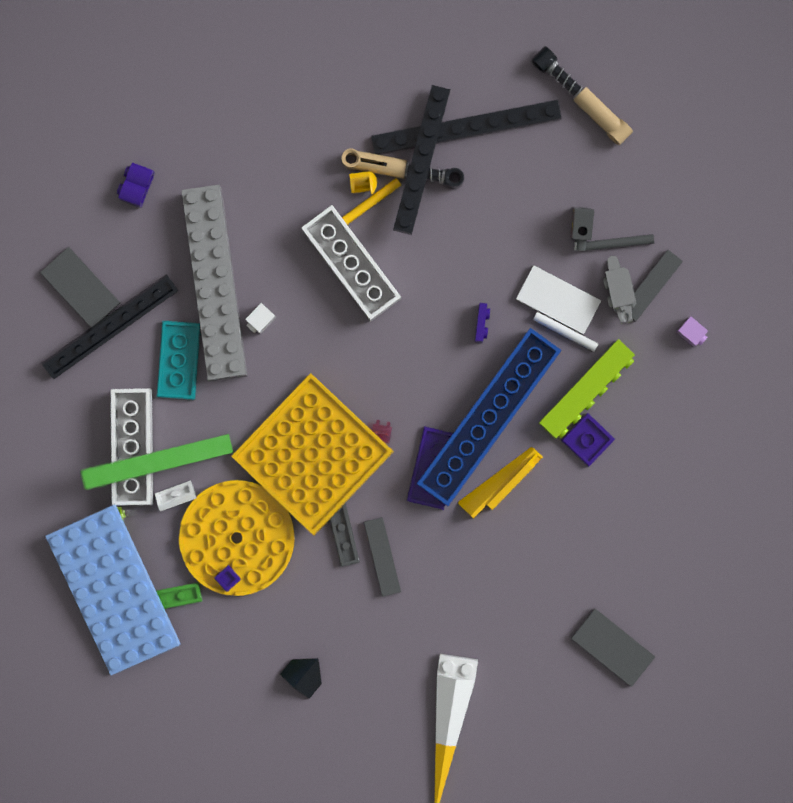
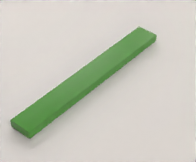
[80,434,233,490]

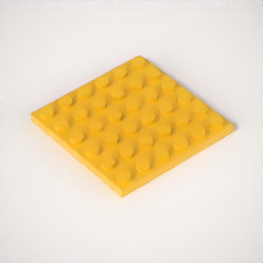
[231,373,394,535]

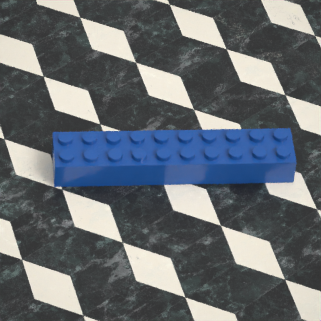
[417,328,562,507]

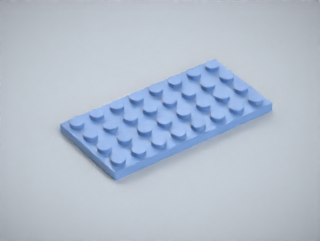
[45,504,181,675]

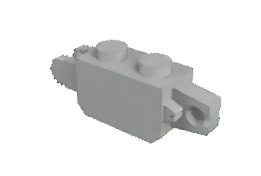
[603,255,637,324]

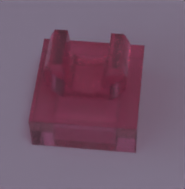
[372,420,392,444]

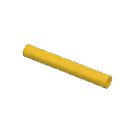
[342,178,402,225]

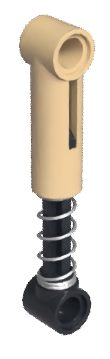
[531,46,633,146]
[342,149,464,189]

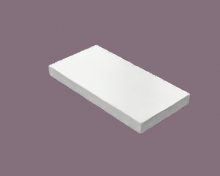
[516,266,601,335]

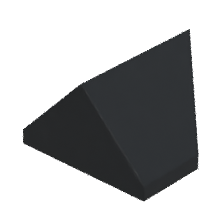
[280,658,322,699]

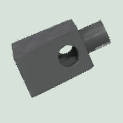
[571,207,594,251]

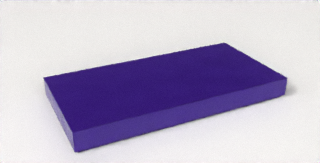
[406,426,453,510]

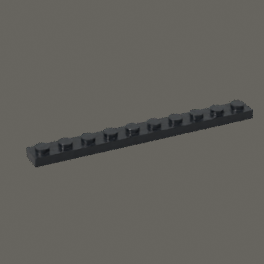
[371,100,562,155]

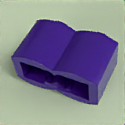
[117,163,155,208]

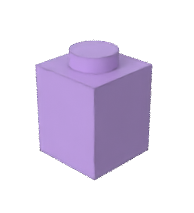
[676,316,708,347]

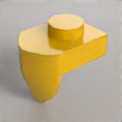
[349,171,377,195]

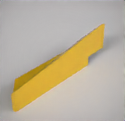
[458,447,543,518]

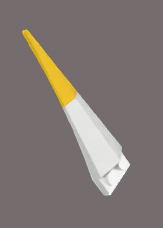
[435,654,478,803]

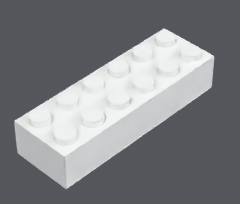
[302,205,401,322]
[111,389,153,505]

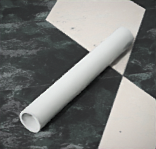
[533,312,598,352]

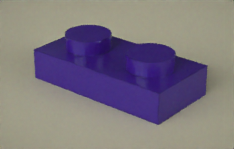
[475,303,490,343]

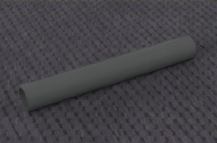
[586,234,654,251]

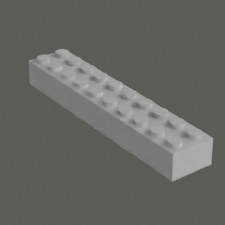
[181,185,248,381]

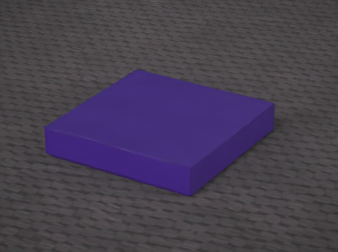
[561,413,615,467]

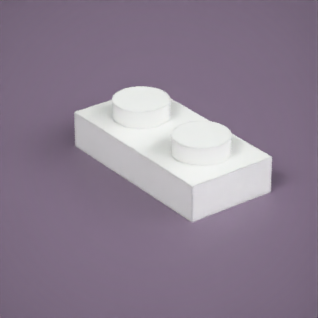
[155,481,196,511]

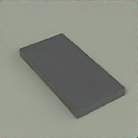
[40,247,120,327]
[571,608,655,687]

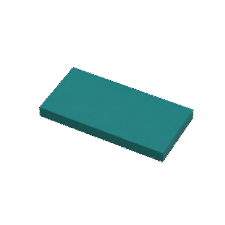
[157,321,201,400]

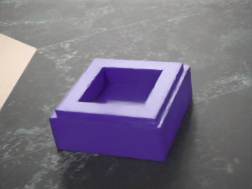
[214,565,241,592]

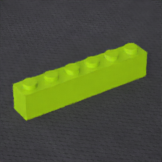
[538,339,635,439]

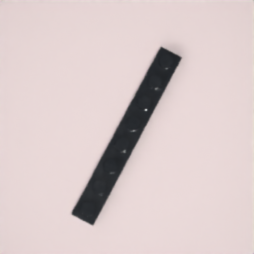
[393,85,450,235]
[42,274,179,380]

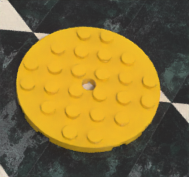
[179,480,295,596]

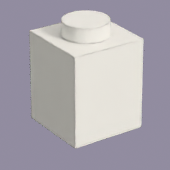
[245,303,276,334]

